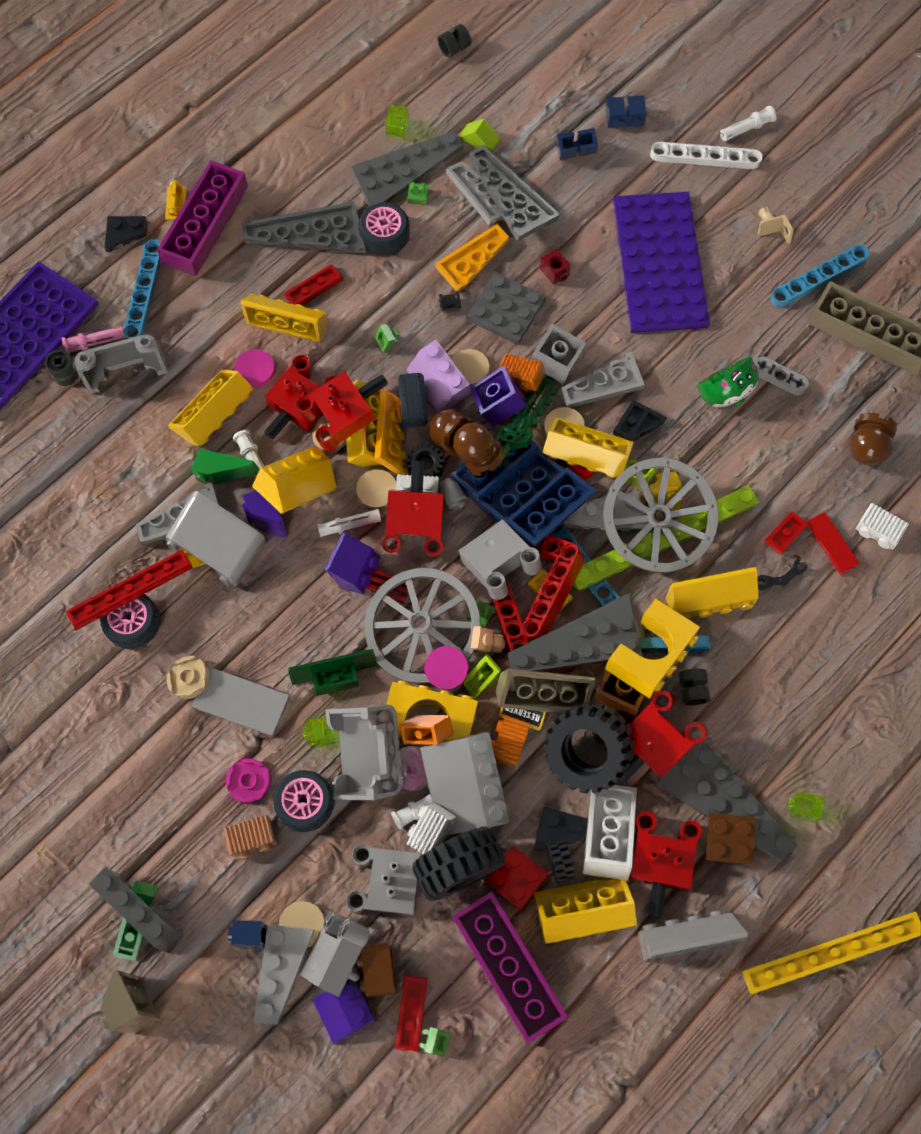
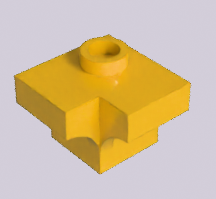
[649,471,682,511]

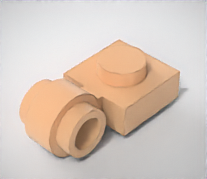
[471,626,506,653]

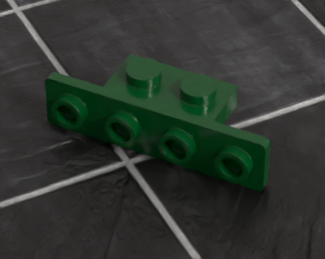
[288,649,377,696]

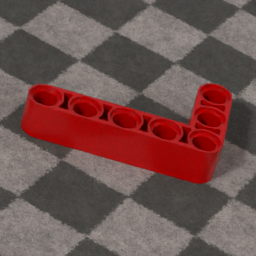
[522,535,585,641]
[491,582,576,674]

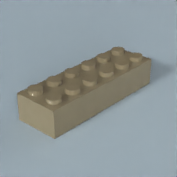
[808,281,921,375]

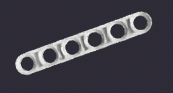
[650,142,762,169]

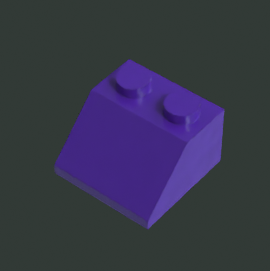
[471,366,527,427]
[241,490,287,538]
[325,533,380,594]
[312,978,376,1044]

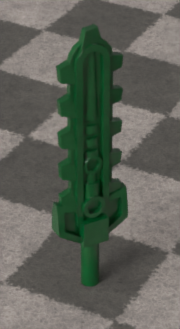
[497,376,558,466]

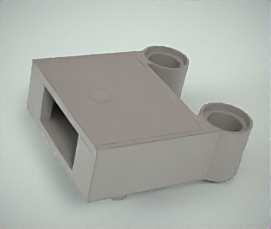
[459,520,542,600]
[346,844,421,917]
[299,911,370,997]

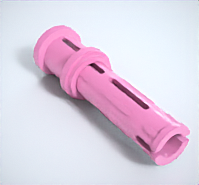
[62,326,125,355]

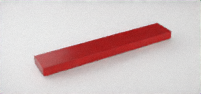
[65,549,193,631]

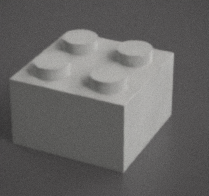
[531,324,587,384]

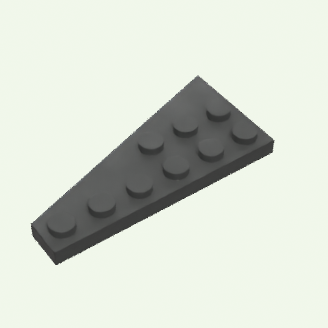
[351,130,463,207]
[469,146,560,242]
[241,201,366,253]
[508,593,642,672]
[655,742,797,862]

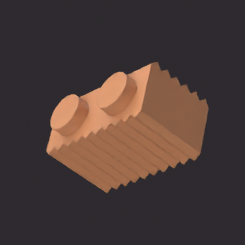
[224,815,277,860]

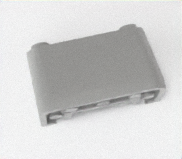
[75,334,168,394]
[165,491,265,587]
[326,705,402,800]

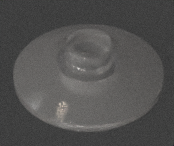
[391,746,428,791]

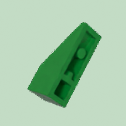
[190,449,260,484]
[112,881,158,961]

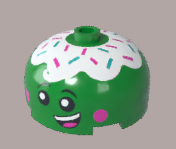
[696,356,759,407]

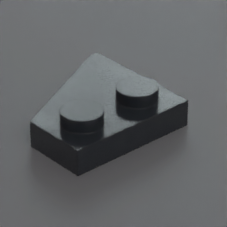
[104,216,147,252]
[613,399,667,442]
[533,807,588,851]

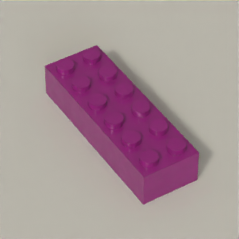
[157,160,248,276]
[452,892,568,1044]

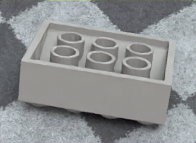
[420,732,510,836]
[638,910,748,961]

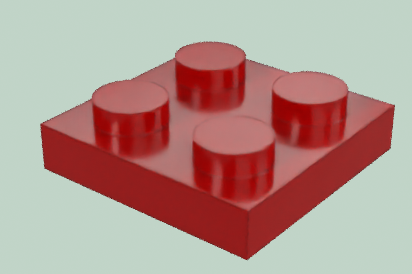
[484,845,549,912]

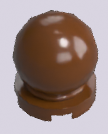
[429,409,474,457]
[850,413,898,466]
[453,422,504,476]

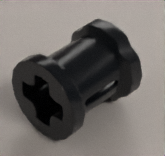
[438,291,461,311]

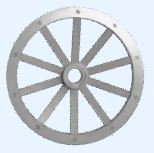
[603,458,718,573]
[365,568,481,684]

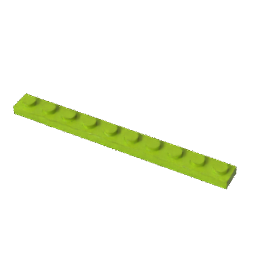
[573,485,759,592]

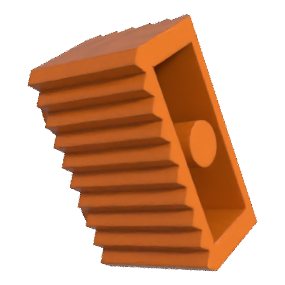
[499,353,545,391]
[400,715,454,746]
[491,715,530,769]

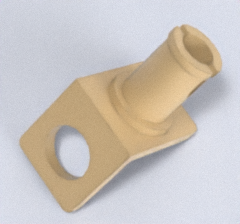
[758,207,793,244]

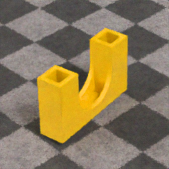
[605,599,700,699]
[386,680,478,742]

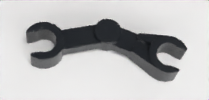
[757,559,807,591]

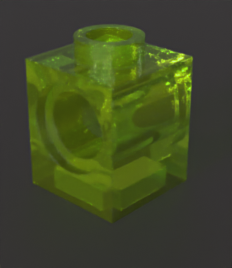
[385,105,409,138]
[302,717,336,746]
[787,791,825,823]

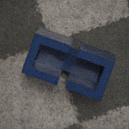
[605,95,647,128]
[556,128,598,160]
[228,920,268,950]

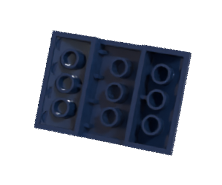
[451,436,597,546]

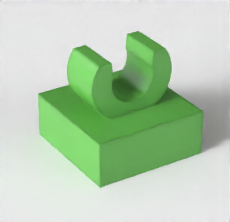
[407,182,429,205]
[375,324,400,353]
[467,599,495,628]
[419,1027,450,1057]

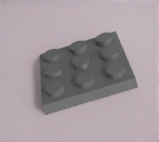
[466,271,546,345]

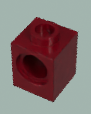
[540,248,570,285]

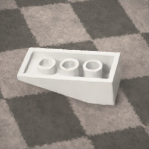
[582,785,637,881]

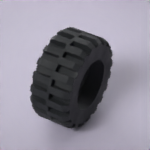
[544,702,635,793]
[412,826,506,901]

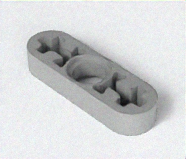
[754,357,809,395]

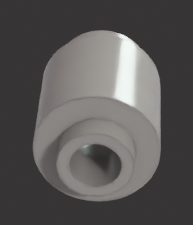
[439,478,467,510]

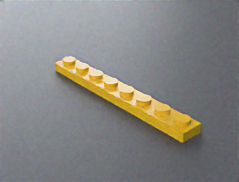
[742,911,921,995]

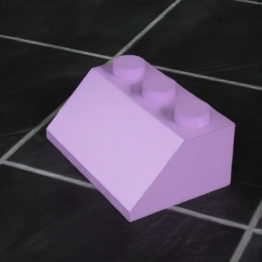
[406,339,473,413]

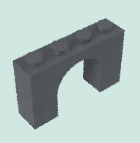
[89,866,183,953]

